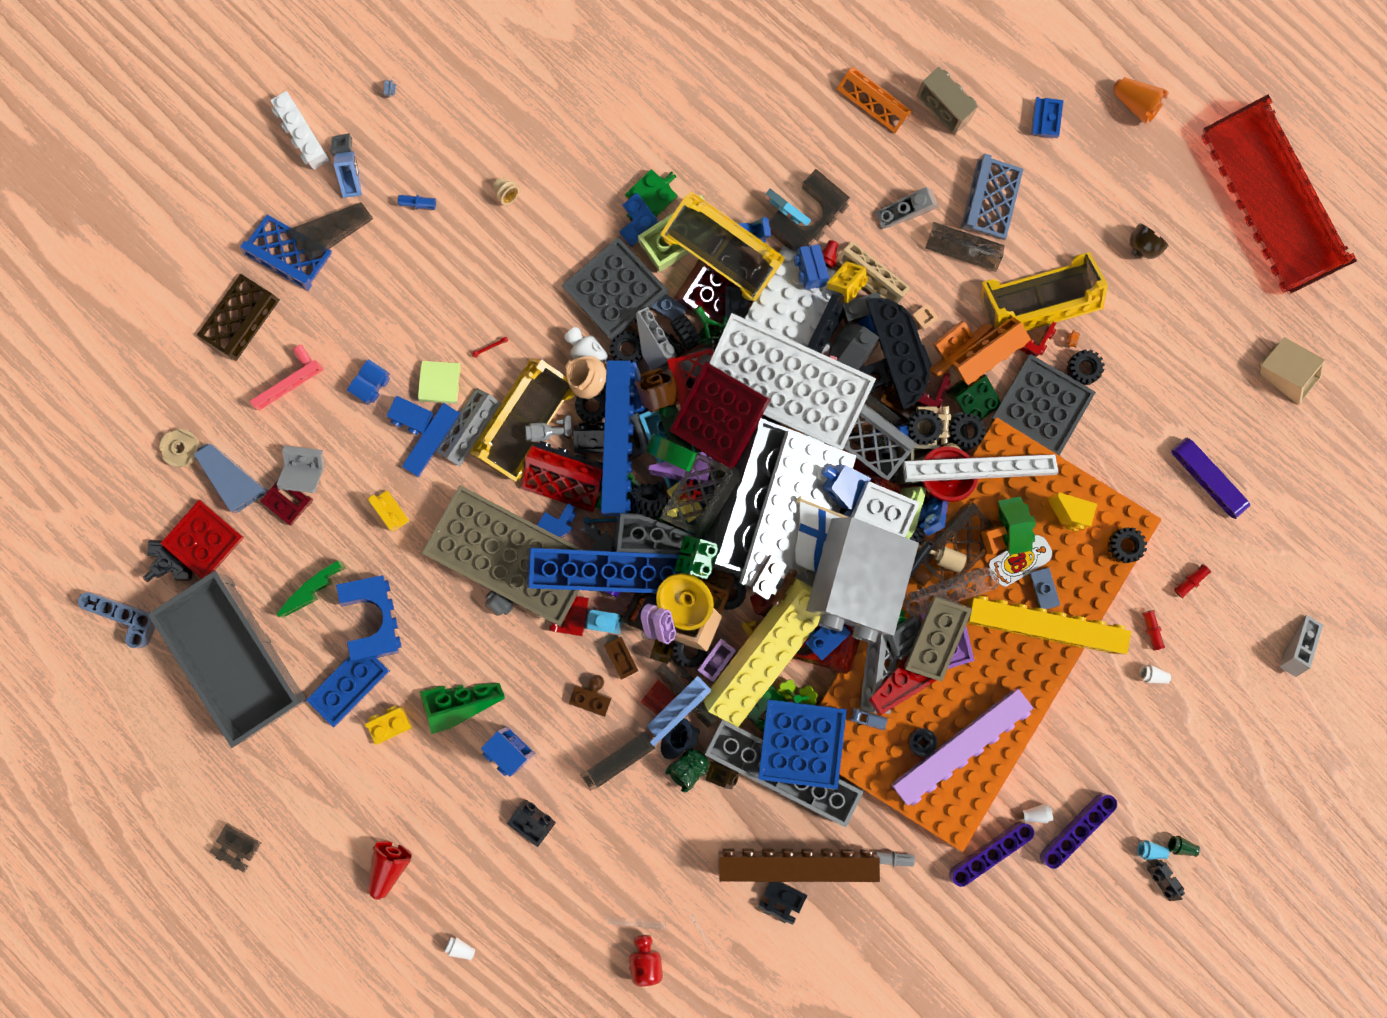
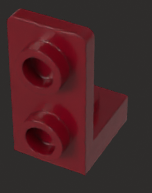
[915,373,951,408]

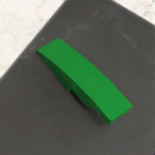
[277,560,346,618]

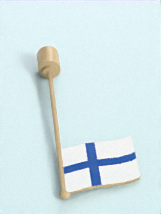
[795,496,967,573]

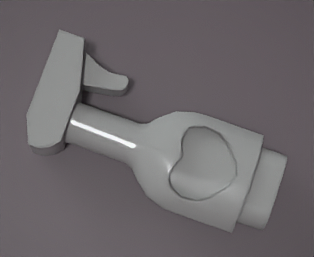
[525,416,572,442]

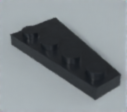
[807,294,843,353]

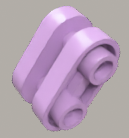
[641,604,676,644]

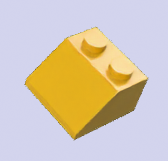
[1048,492,1097,532]

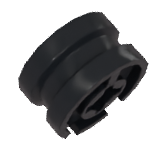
[907,728,938,757]

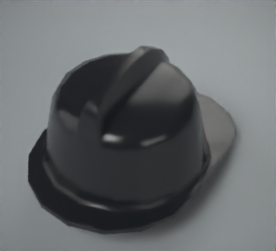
[660,718,700,760]

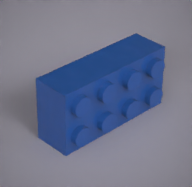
[481,727,536,777]

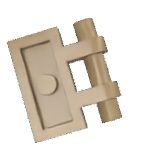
[916,406,951,445]

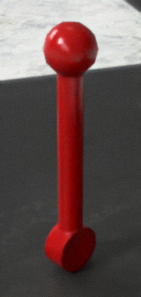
[471,337,508,358]

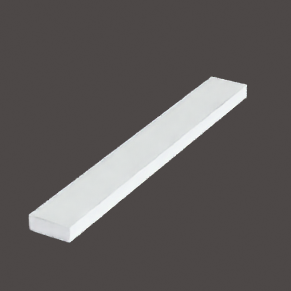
[902,455,1058,482]

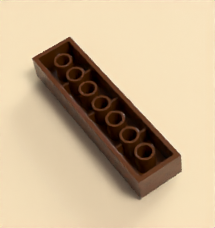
[718,848,880,882]

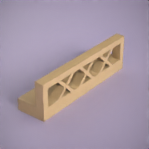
[836,241,910,303]

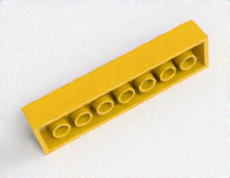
[965,595,1132,655]

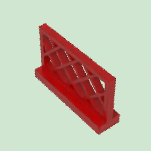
[667,348,713,407]
[521,446,603,512]

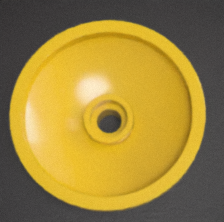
[656,573,714,630]

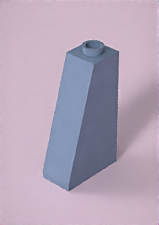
[194,444,268,513]

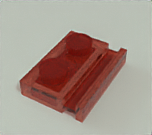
[640,680,677,715]

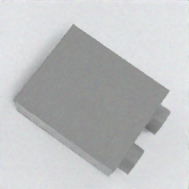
[806,517,919,643]

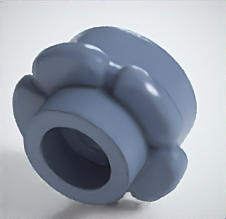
[383,79,396,98]

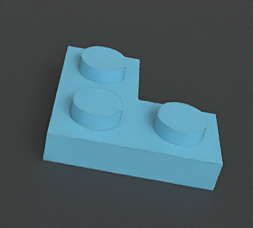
[766,188,811,226]

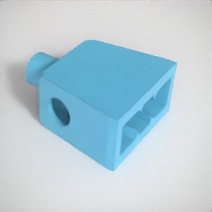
[584,610,623,634]

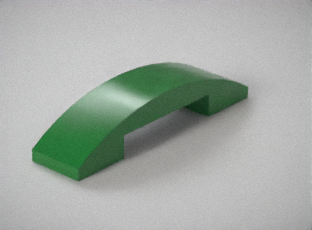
[646,433,697,472]

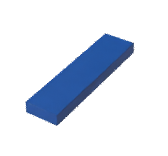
[402,403,460,477]

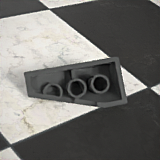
[830,323,879,370]
[613,513,696,555]

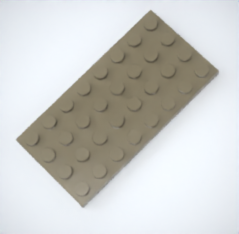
[422,485,583,626]

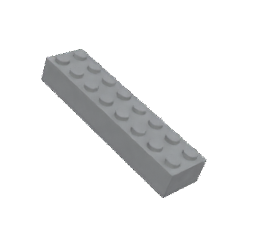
[704,719,863,827]

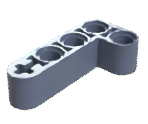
[78,592,155,648]

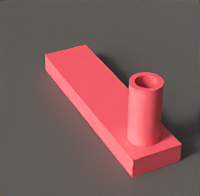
[250,345,324,411]

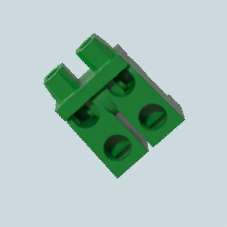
[674,535,718,579]

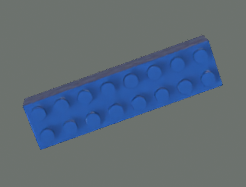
[527,548,688,593]

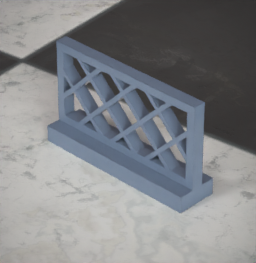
[961,153,1023,240]

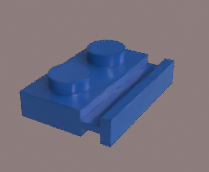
[1031,97,1063,139]

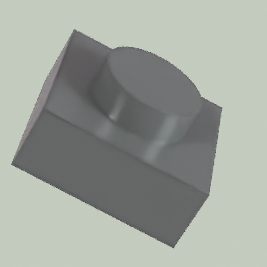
[331,133,352,156]

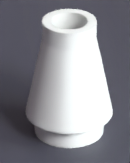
[1139,664,1171,684]
[1023,804,1053,823]
[444,937,475,961]

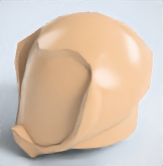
[565,356,607,399]

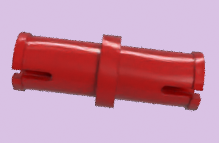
[1174,564,1211,599]
[1142,610,1165,651]

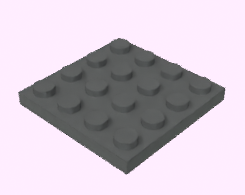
[561,237,668,341]
[991,354,1096,456]

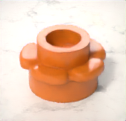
[1065,330,1080,348]

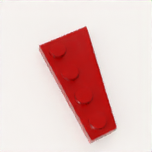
[869,657,937,716]

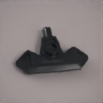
[142,540,192,582]

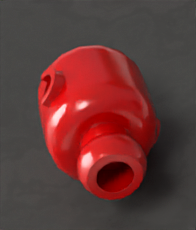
[629,935,663,987]

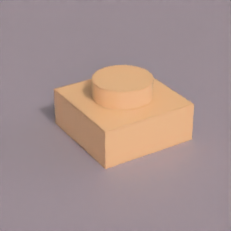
[912,303,939,331]

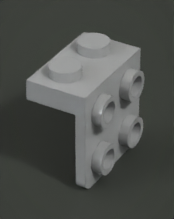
[277,445,325,493]

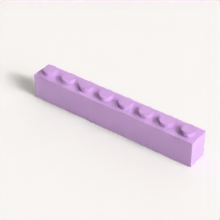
[890,689,1033,806]

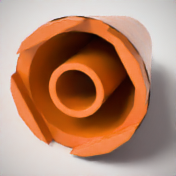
[1113,77,1169,125]

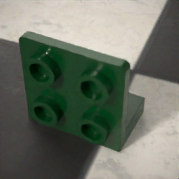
[946,374,1001,421]

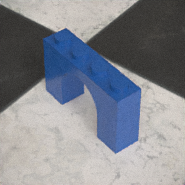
[336,575,402,663]

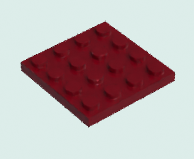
[669,362,771,469]

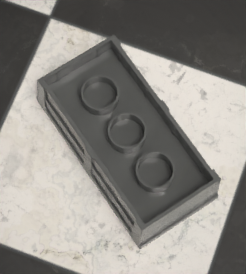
[702,419,824,578]
[147,570,308,748]

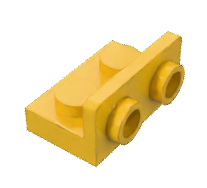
[827,261,868,303]
[368,490,409,532]
[364,706,412,745]

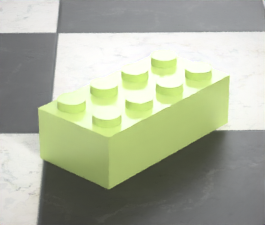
[638,195,722,273]

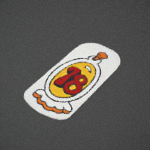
[989,535,1052,587]

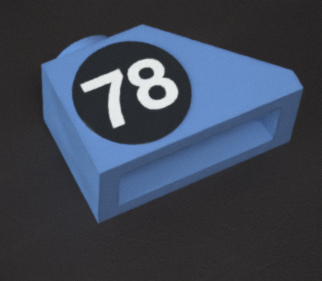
[333,151,362,198]

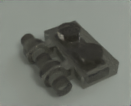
[210,823,262,873]

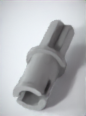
[876,851,915,867]

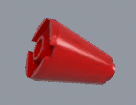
[367,841,412,900]

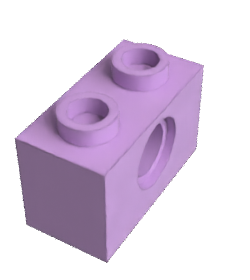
[698,639,736,682]

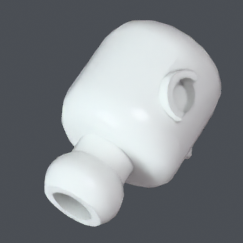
[564,327,607,363]

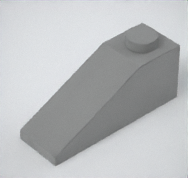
[1279,615,1323,677]

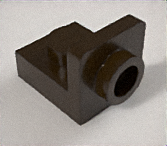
[705,761,738,789]

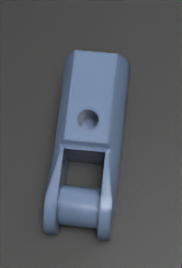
[850,708,887,731]

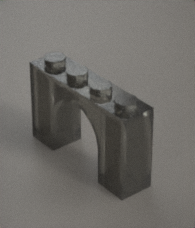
[769,169,850,253]

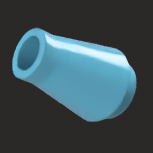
[1137,840,1169,860]

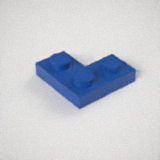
[619,193,659,247]

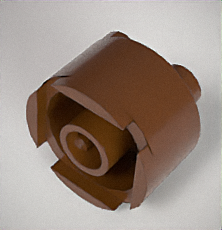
[635,368,679,412]

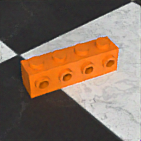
[950,316,1031,385]

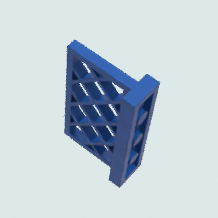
[240,215,332,291]

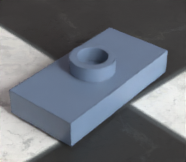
[650,294,687,321]
[1029,568,1060,609]

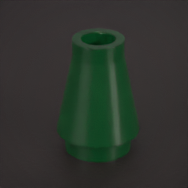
[1168,835,1200,857]

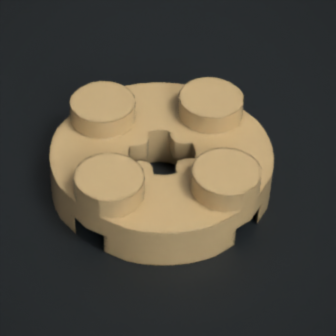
[160,429,201,468]

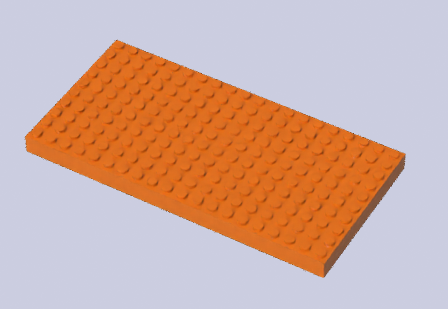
[817,417,1162,852]

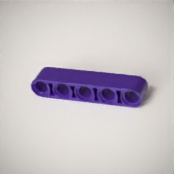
[1171,437,1251,519]
[1040,793,1117,869]
[949,821,1034,887]

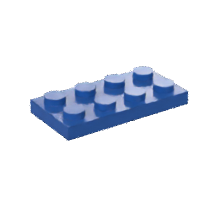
[306,656,390,728]

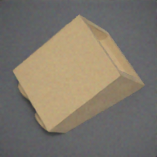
[1259,337,1325,405]

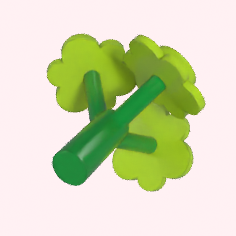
[777,679,818,705]

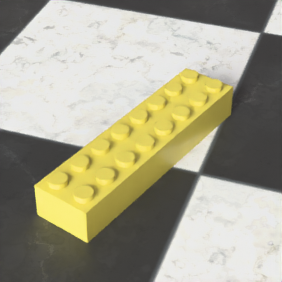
[703,577,820,727]

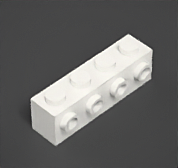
[270,91,330,170]

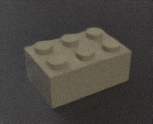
[916,67,978,135]

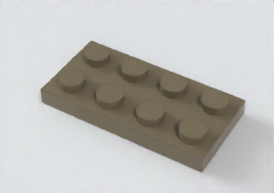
[904,595,972,681]

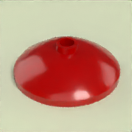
[922,446,978,502]

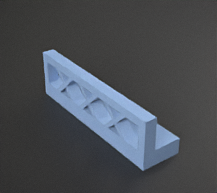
[646,676,711,746]

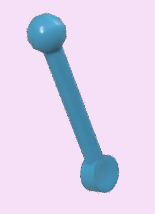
[583,517,618,525]

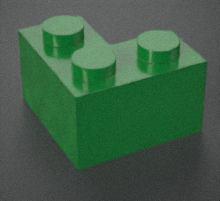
[998,497,1036,555]

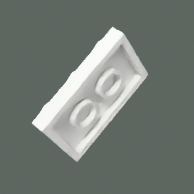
[851,480,920,537]

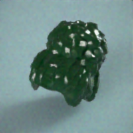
[665,748,709,793]

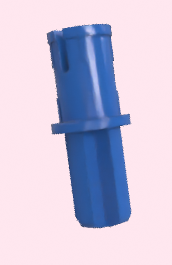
[398,195,436,210]

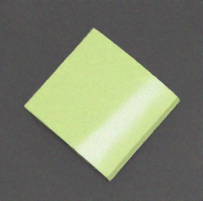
[418,361,461,403]

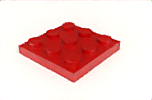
[160,499,244,579]

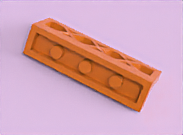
[837,67,913,133]

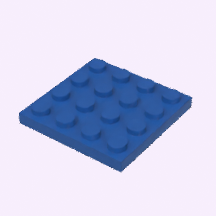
[758,699,847,789]

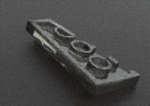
[288,202,373,261]

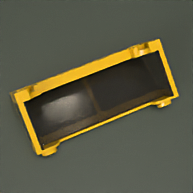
[660,191,785,301]
[981,252,1108,331]
[469,358,575,482]

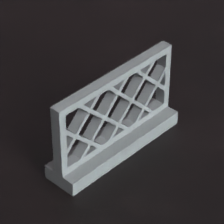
[844,403,917,481]

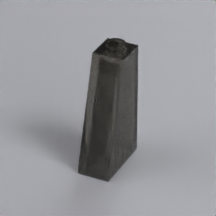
[580,732,655,791]

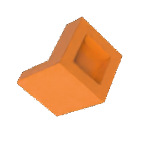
[980,526,1007,555]

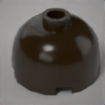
[1129,223,1169,259]

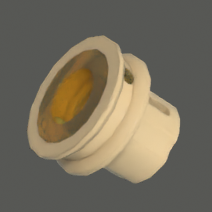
[492,177,520,205]

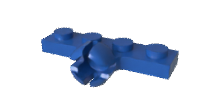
[918,494,948,536]

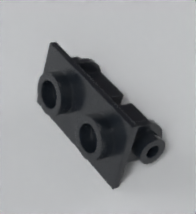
[1147,860,1185,901]

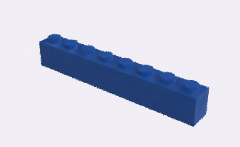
[601,361,635,517]

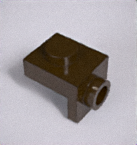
[650,639,676,664]

